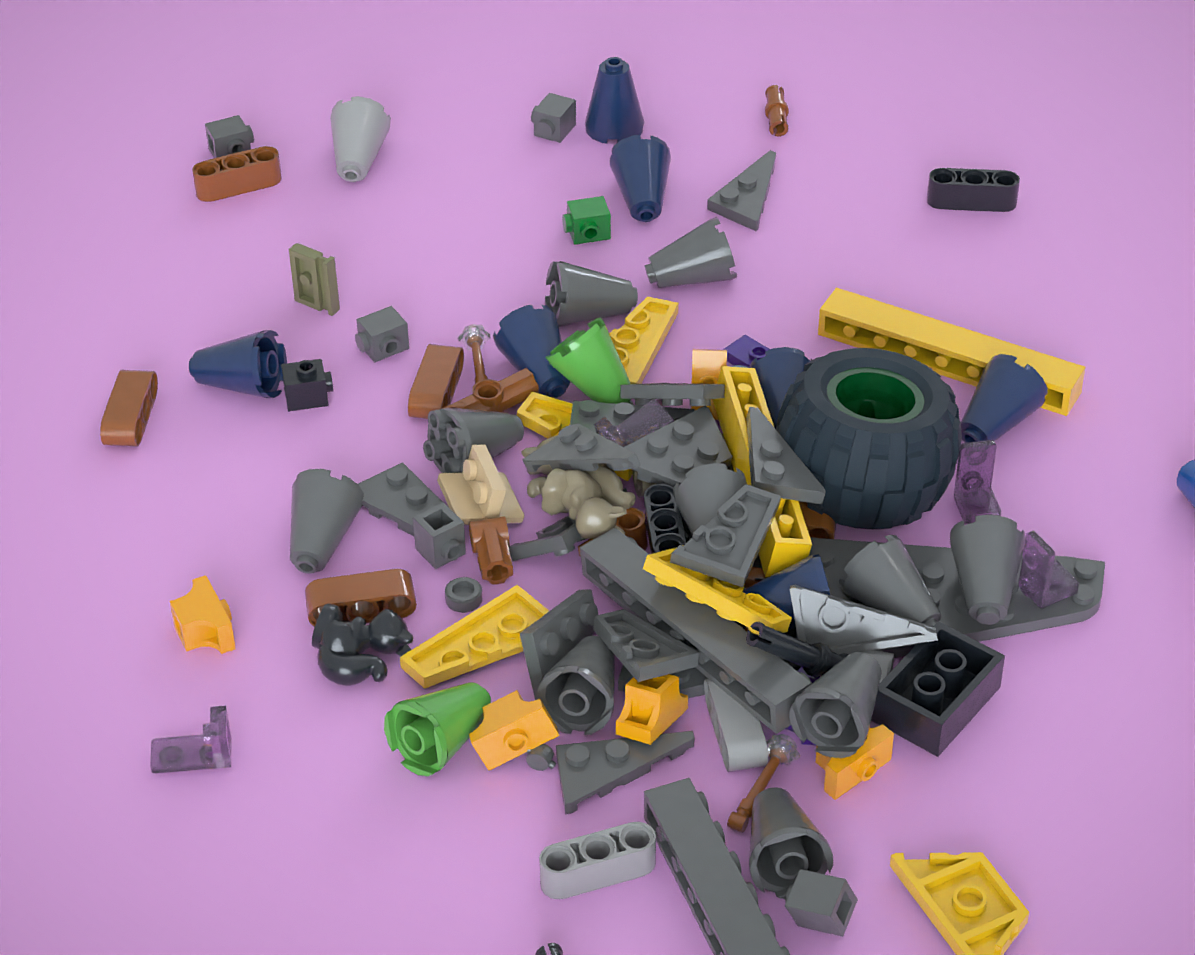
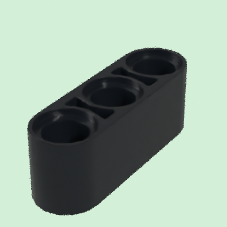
[927,168,1020,212]
[644,484,686,554]

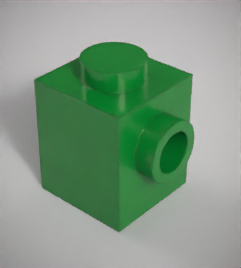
[562,196,611,245]

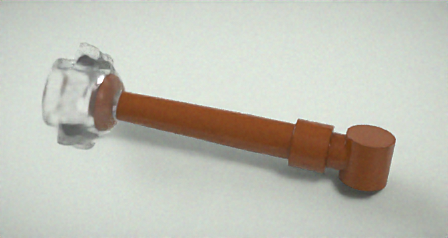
[457,324,491,384]
[727,734,801,833]

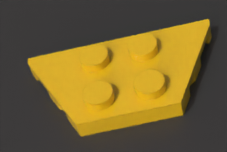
[890,852,1029,955]

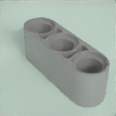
[704,678,768,772]
[539,822,656,899]

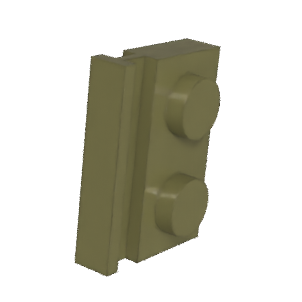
[289,243,340,316]

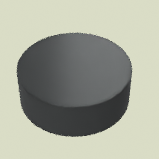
[445,577,483,613]

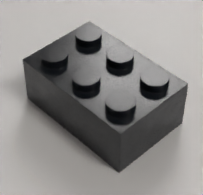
[871,621,1005,757]

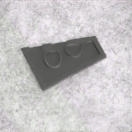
[621,383,725,406]
[358,462,443,536]
[670,484,781,588]
[519,589,598,700]
[593,609,699,682]

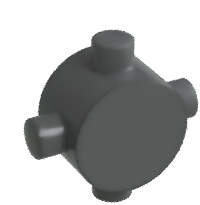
[526,744,556,771]

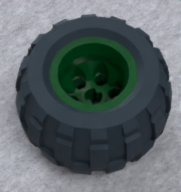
[776,348,962,529]

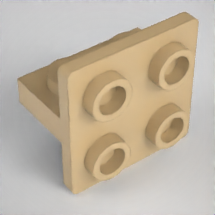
[437,445,524,525]

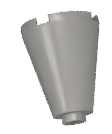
[330,96,391,182]

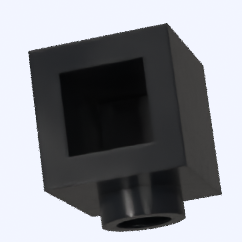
[281,359,333,412]

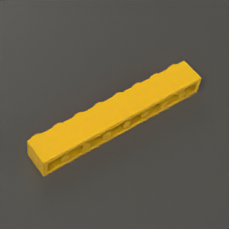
[818,287,1086,416]
[713,366,812,577]

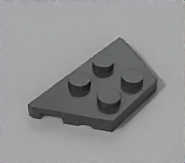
[606,406,732,488]

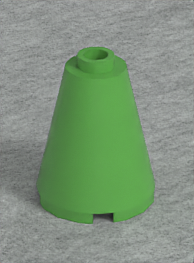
[546,317,634,405]
[384,682,491,776]

